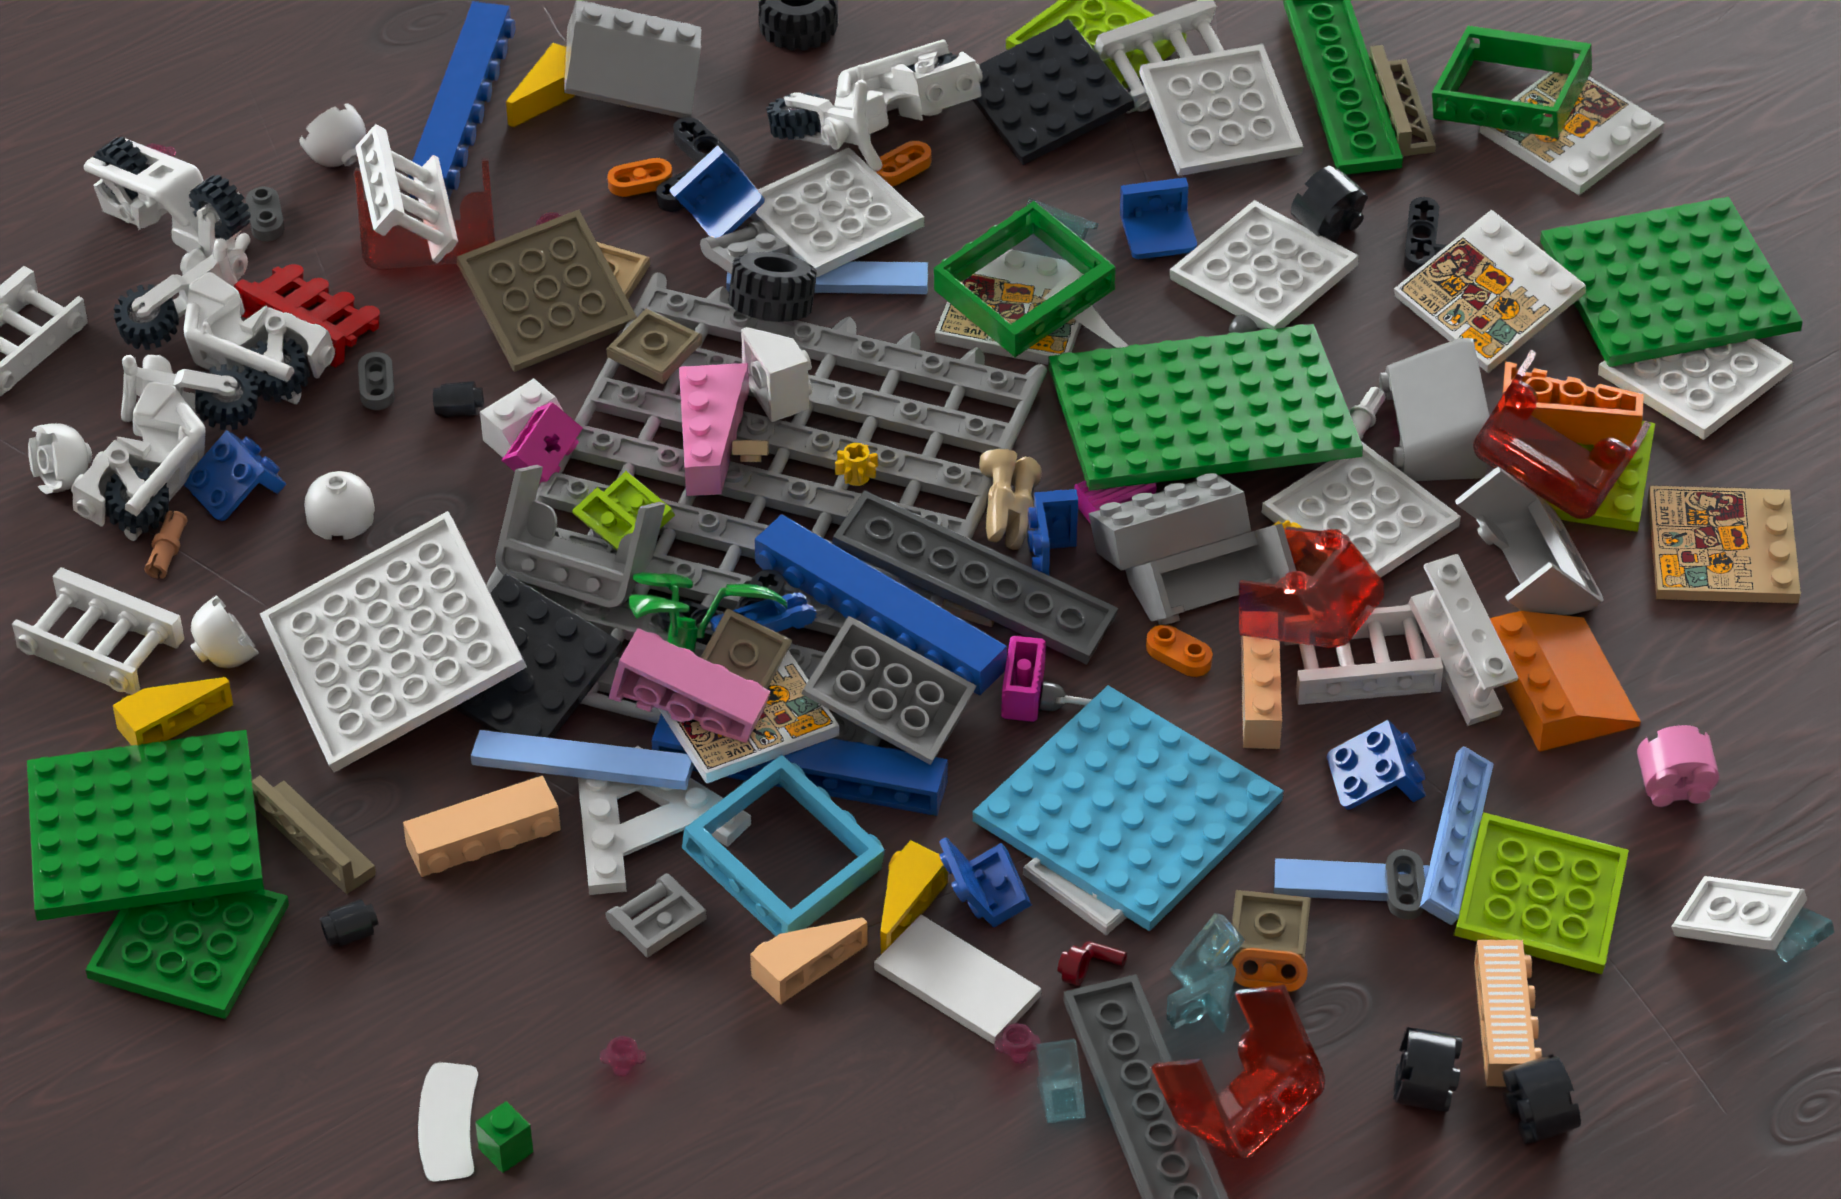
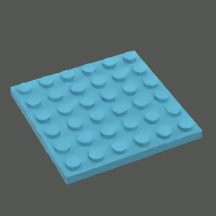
[972,685,1284,931]

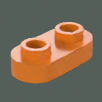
[875,141,932,186]
[607,158,672,197]
[1146,625,1213,677]
[1231,948,1308,992]

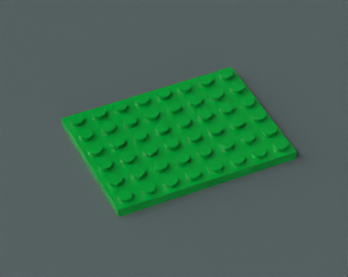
[1048,324,1363,491]

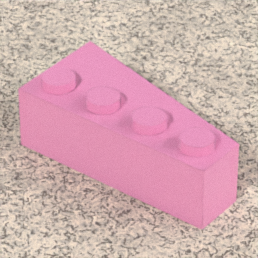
[679,363,749,496]
[608,628,771,743]

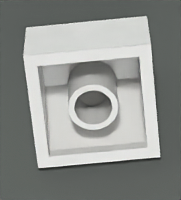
[741,327,812,422]
[480,379,563,457]

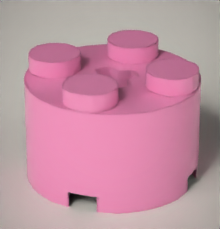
[1637,725,1719,807]

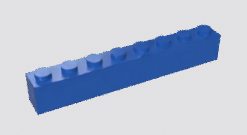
[408,1,515,200]
[754,514,1007,696]
[651,714,948,816]

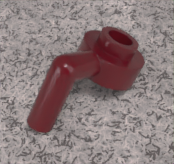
[1057,941,1128,986]

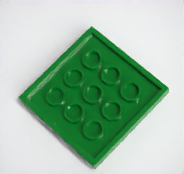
[85,889,289,1019]

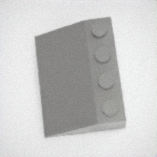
[564,0,701,118]
[801,616,976,765]

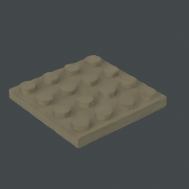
[457,210,637,372]

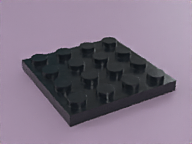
[972,19,1135,165]
[453,573,623,738]

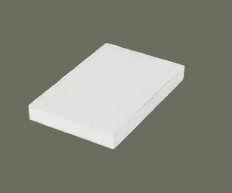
[1023,858,1127,935]
[1671,876,1807,950]

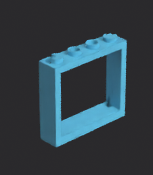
[682,754,885,936]

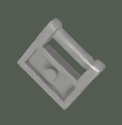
[700,220,789,274]
[605,873,707,958]

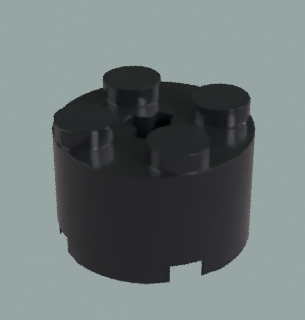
[1291,166,1368,243]
[1393,1027,1462,1112]
[1502,1054,1581,1145]

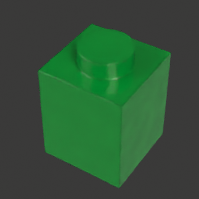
[475,1101,534,1173]

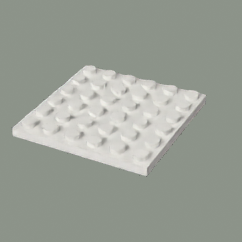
[260,511,527,773]

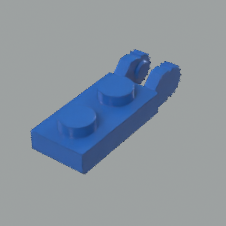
[710,592,817,632]

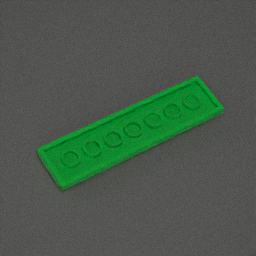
[1283,0,1403,174]

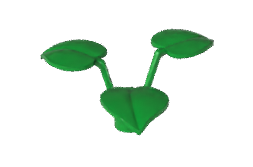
[629,572,788,653]

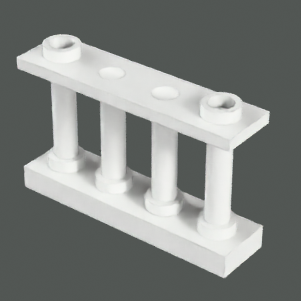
[1093,0,1225,114]
[355,124,458,264]
[0,266,88,396]
[1408,553,1518,726]
[12,567,184,695]
[1284,604,1443,705]

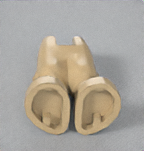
[979,449,1042,550]

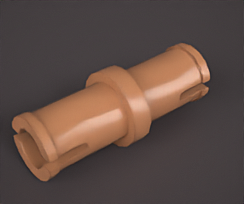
[144,511,188,579]

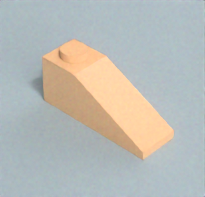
[750,917,868,1004]

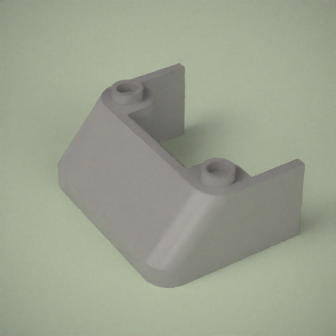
[495,465,666,608]
[1455,466,1604,616]
[1125,523,1298,625]

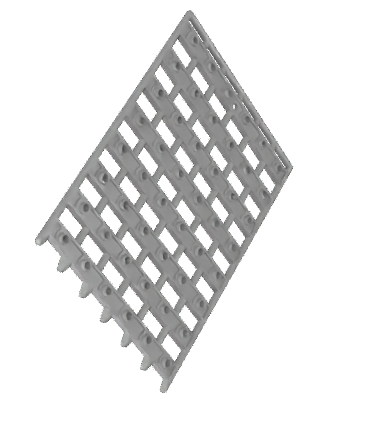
[486,273,1047,747]

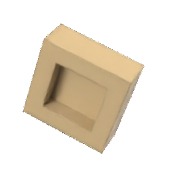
[732,440,769,462]

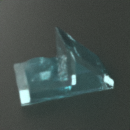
[1775,907,1834,962]
[1170,913,1245,996]
[1166,964,1236,1033]
[1036,1039,1086,1123]

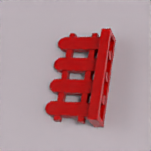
[234,264,380,368]

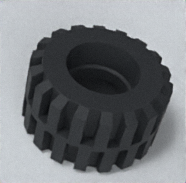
[758,0,838,51]
[728,252,817,322]

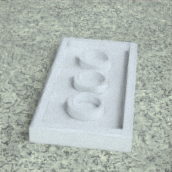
[874,915,1041,1045]

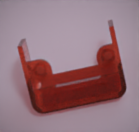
[354,158,495,270]
[1473,350,1651,519]
[1239,526,1384,648]
[1151,985,1325,1159]

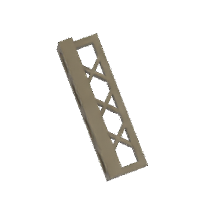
[1369,45,1436,156]
[252,775,376,895]

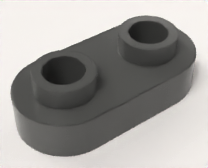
[246,186,285,241]
[358,352,395,410]
[1385,849,1425,920]

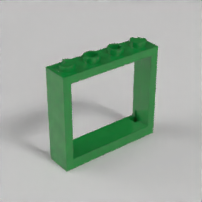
[1432,25,1592,138]
[934,201,1115,357]

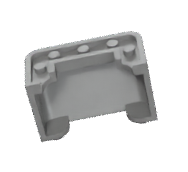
[1379,338,1491,481]

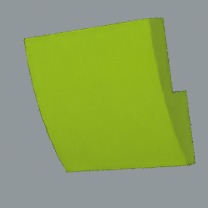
[572,471,675,550]

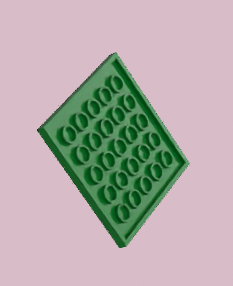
[1540,197,1803,367]
[27,730,264,921]

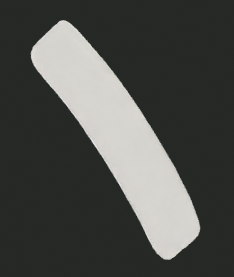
[418,1063,478,1182]

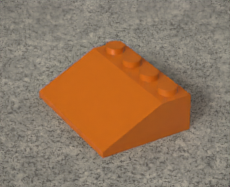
[1490,611,1641,752]

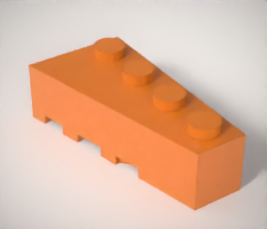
[1499,361,1643,448]

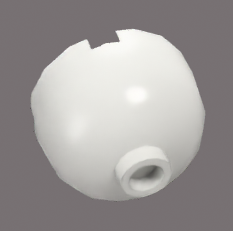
[300,104,366,167]
[28,424,92,494]
[304,471,375,540]
[190,596,259,668]

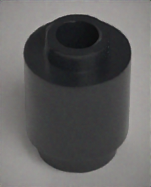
[433,381,484,418]
[319,899,379,947]

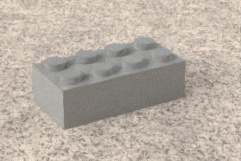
[1089,473,1251,570]

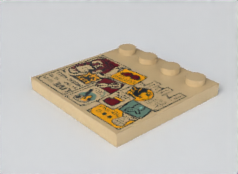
[1648,486,1801,603]

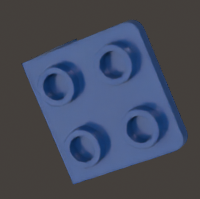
[669,146,765,238]
[1120,177,1197,259]
[184,430,286,522]
[1027,489,1078,576]
[1327,720,1426,810]
[939,837,1032,928]

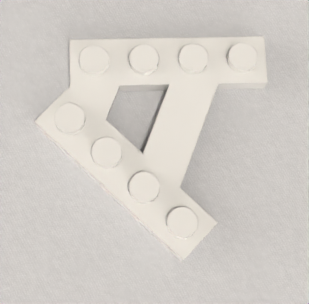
[578,745,751,895]

